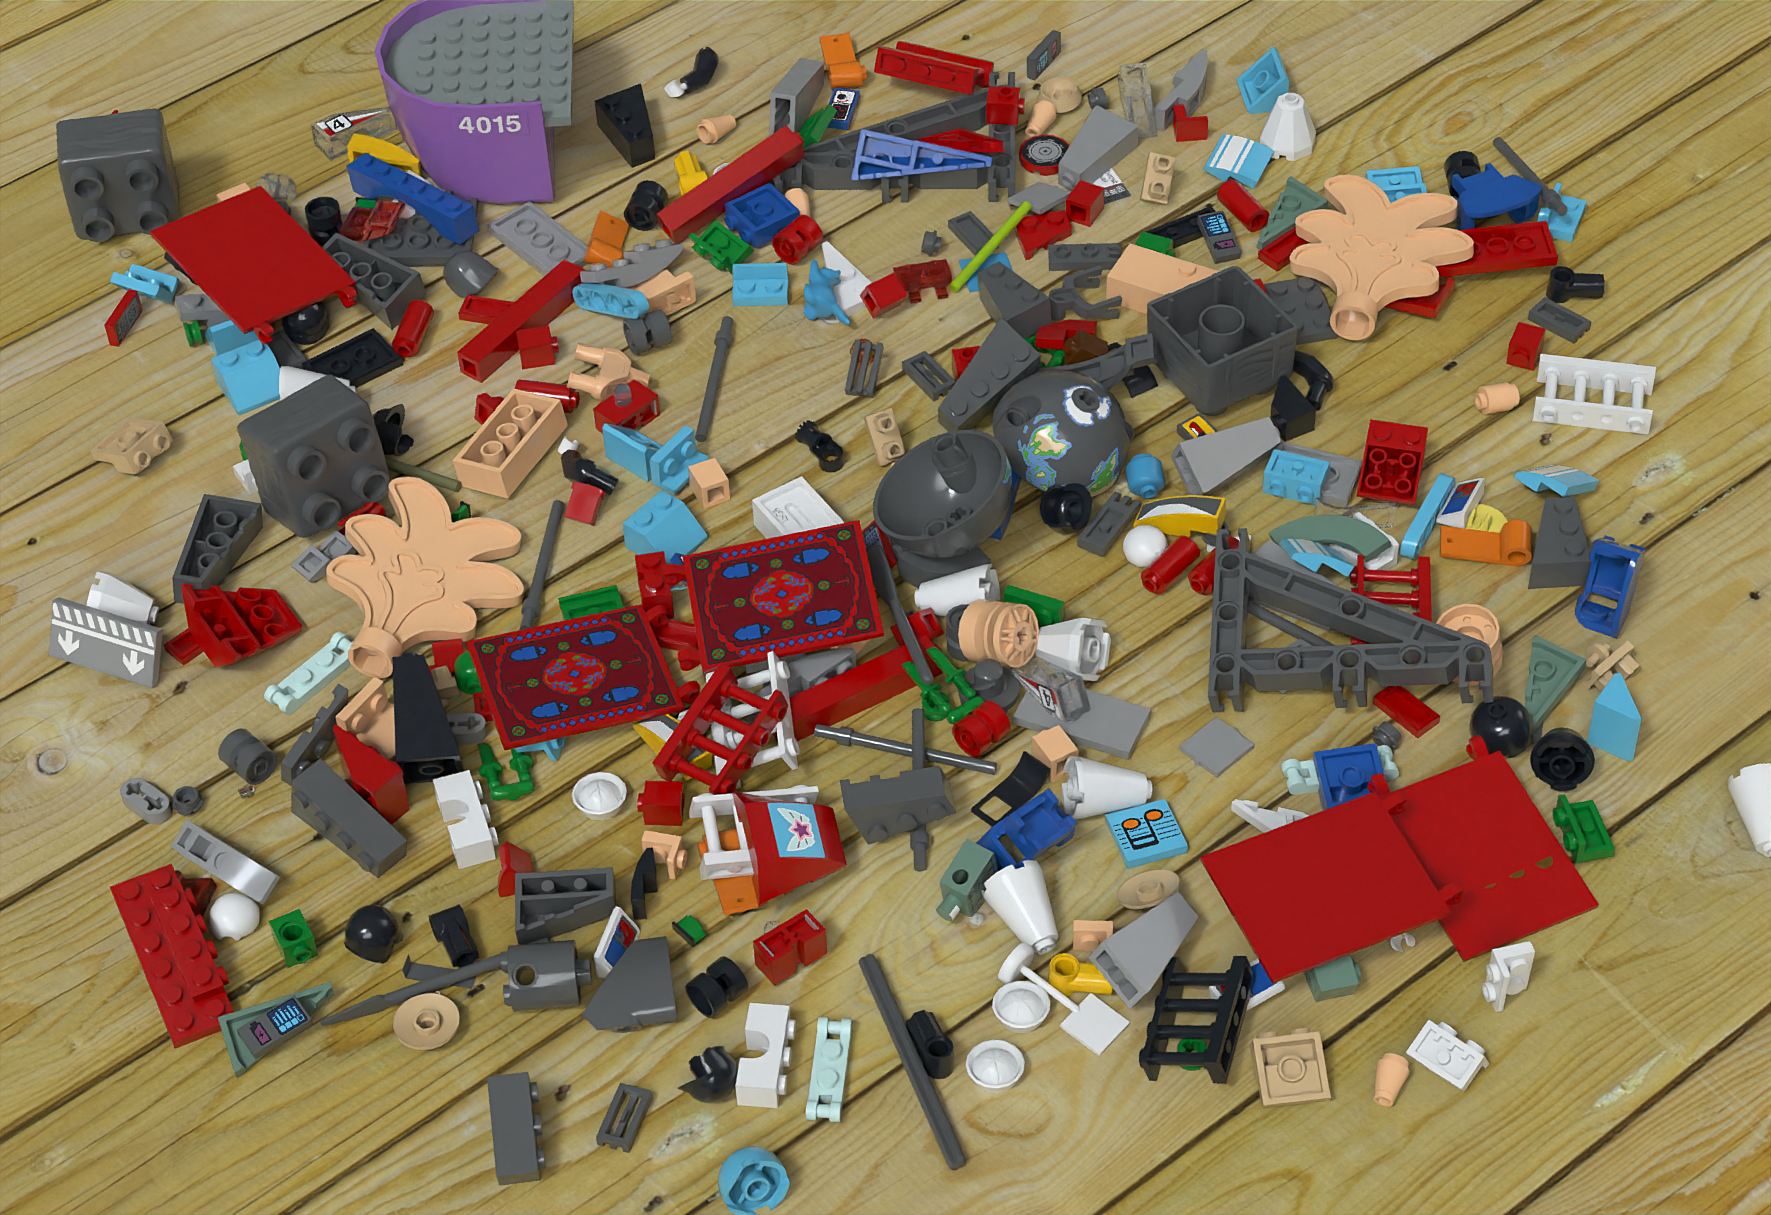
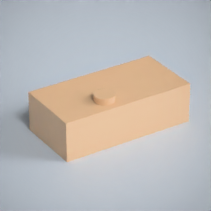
[1106,244,1220,314]
[452,388,568,499]

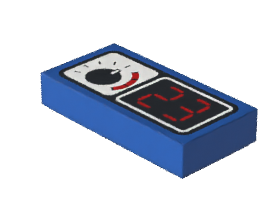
[827,88,860,130]

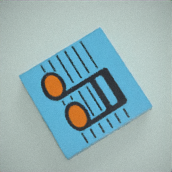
[1105,799,1188,869]

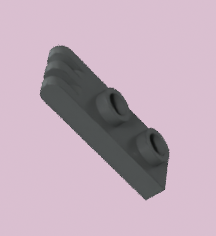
[1048,243,1122,271]
[1077,491,1142,557]

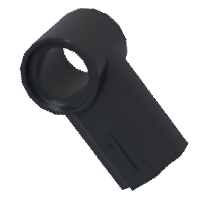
[1546,266,1605,303]
[428,904,479,968]
[906,1010,954,1079]

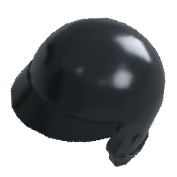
[282,301,329,345]
[372,404,414,456]
[1040,483,1092,534]
[344,905,403,964]
[677,1046,738,1103]

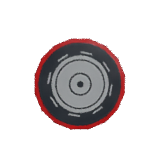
[1019,135,1070,176]

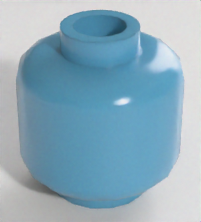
[1125,453,1166,499]

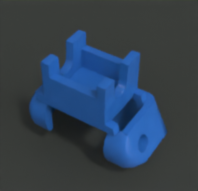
[1452,163,1542,230]
[1575,535,1646,639]
[976,788,1077,871]

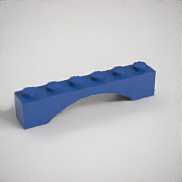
[347,153,479,245]

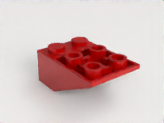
[1356,419,1428,505]
[332,724,410,825]

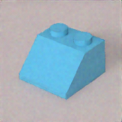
[211,340,280,416]
[623,490,708,565]

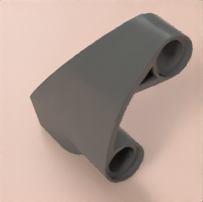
[582,936,677,1033]

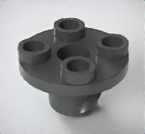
[958,659,1020,714]

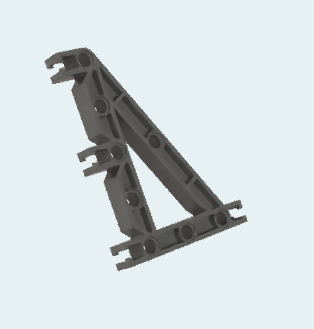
[774,72,1015,203]
[1208,528,1493,712]

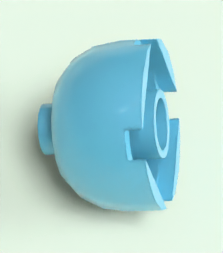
[718,1146,789,1215]

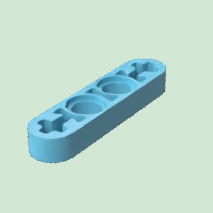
[572,282,649,319]
[1400,473,1455,560]

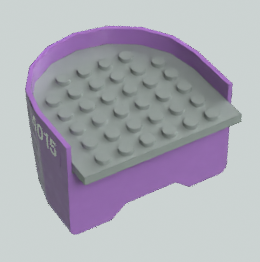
[375,0,574,204]

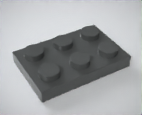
[1264,277,1339,345]

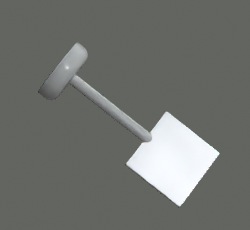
[998,942,1130,1056]

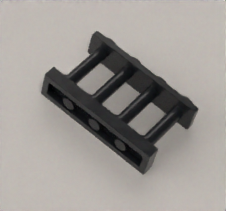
[1139,956,1255,1084]

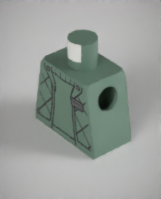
[936,839,998,921]

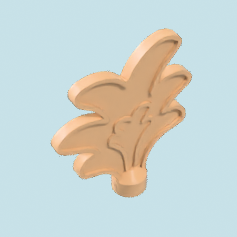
[1290,174,1474,340]
[326,476,524,678]

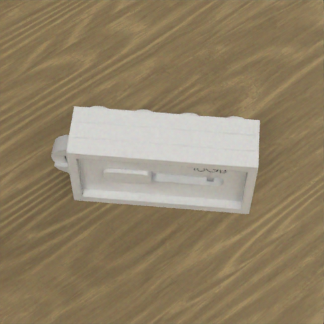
[752,476,866,548]

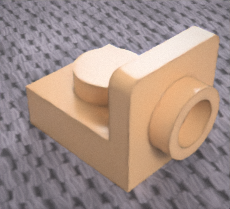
[641,830,688,880]
[1073,920,1113,952]

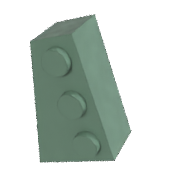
[1304,954,1361,1002]

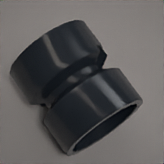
[1444,151,1481,199]
[624,180,668,231]
[305,196,345,247]
[685,956,748,1018]

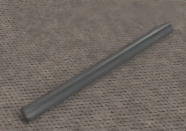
[859,954,966,1170]

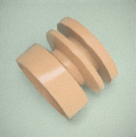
[958,599,1039,668]
[1436,604,1504,686]

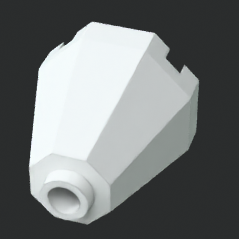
[1260,93,1316,161]
[86,570,159,625]
[1035,618,1111,681]

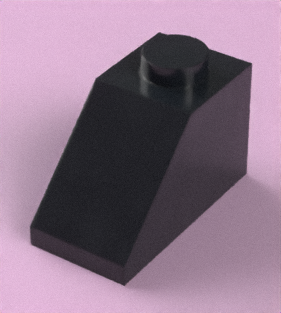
[1270,375,1316,442]

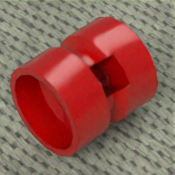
[772,215,823,265]
[952,700,1011,758]

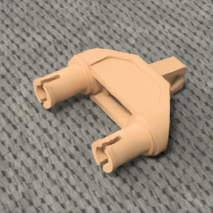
[567,342,650,401]

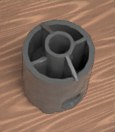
[501,940,592,1012]

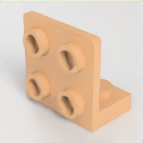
[627,269,696,317]
[335,677,396,761]

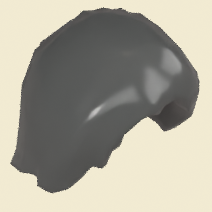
[443,250,499,299]

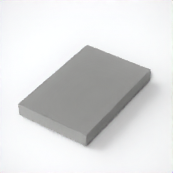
[1277,441,1363,507]

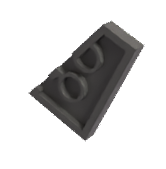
[281,683,348,786]

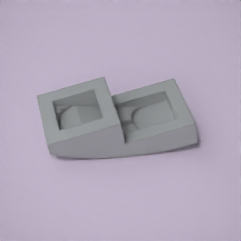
[291,530,358,583]

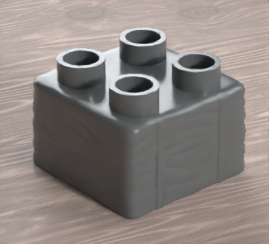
[56,108,179,242]
[1147,266,1298,416]
[237,374,391,538]

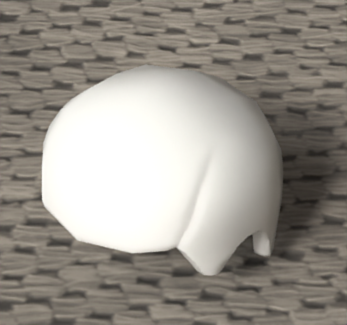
[1123,525,1168,567]
[209,893,259,941]

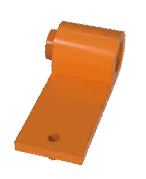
[820,33,867,90]
[583,210,629,266]
[1440,519,1532,566]
[697,828,762,915]

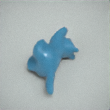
[804,260,851,325]

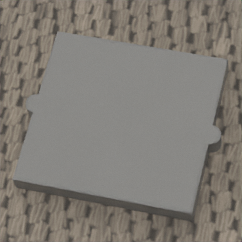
[1007,182,1071,214]
[1179,717,1254,778]

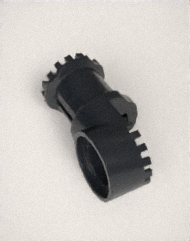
[795,420,844,472]

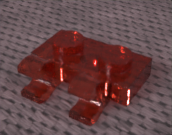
[893,259,952,304]

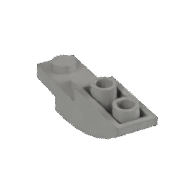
[1154,49,1208,131]
[580,239,684,288]
[175,294,230,328]
[747,648,856,724]
[170,820,280,905]

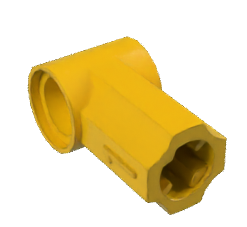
[674,151,708,196]
[1047,953,1113,997]

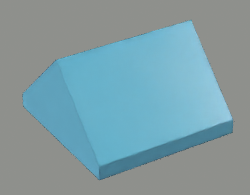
[1236,46,1289,114]
[204,320,259,356]
[602,423,662,482]
[1587,673,1641,761]

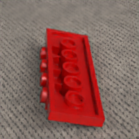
[1435,221,1558,278]
[110,864,234,1049]

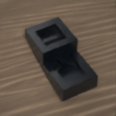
[631,847,657,920]

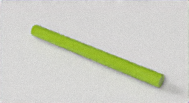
[949,201,1032,293]

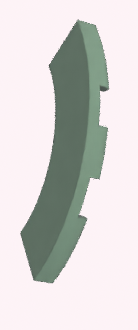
[1269,515,1392,562]

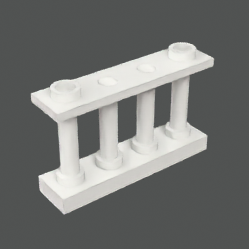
[1532,354,1656,434]
[706,651,800,789]
[689,785,819,880]

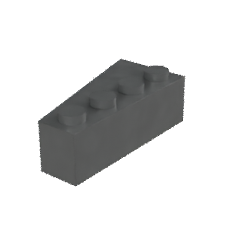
[322,233,426,330]
[938,318,1041,432]
[172,494,263,603]
[291,759,407,878]

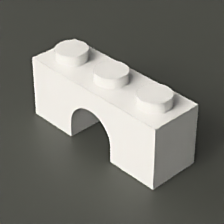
[433,770,499,869]
[735,1003,796,1108]

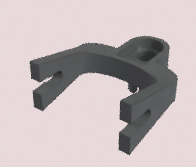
[1049,265,1122,321]

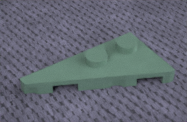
[1257,176,1328,250]
[1525,635,1586,734]
[218,982,334,1078]

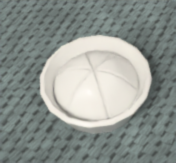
[572,772,627,820]
[992,981,1050,1033]
[966,1039,1025,1094]

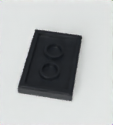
[302,328,403,388]

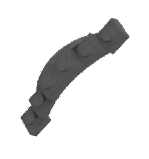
[1036,333,1158,390]

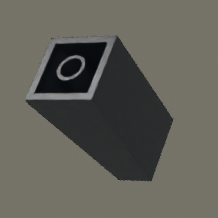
[392,653,465,784]

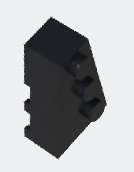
[594,84,655,168]

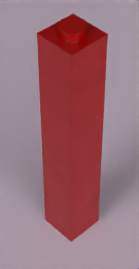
[657,125,804,243]
[457,259,585,383]
[772,635,942,741]

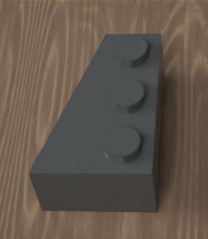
[977,262,1052,339]
[1528,497,1592,589]
[840,766,956,845]
[515,867,616,945]
[487,1072,546,1186]

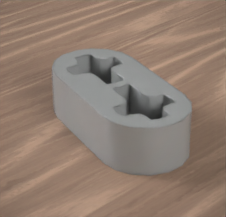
[446,713,487,745]
[120,778,172,825]

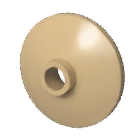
[1117,870,1181,909]
[393,993,460,1050]

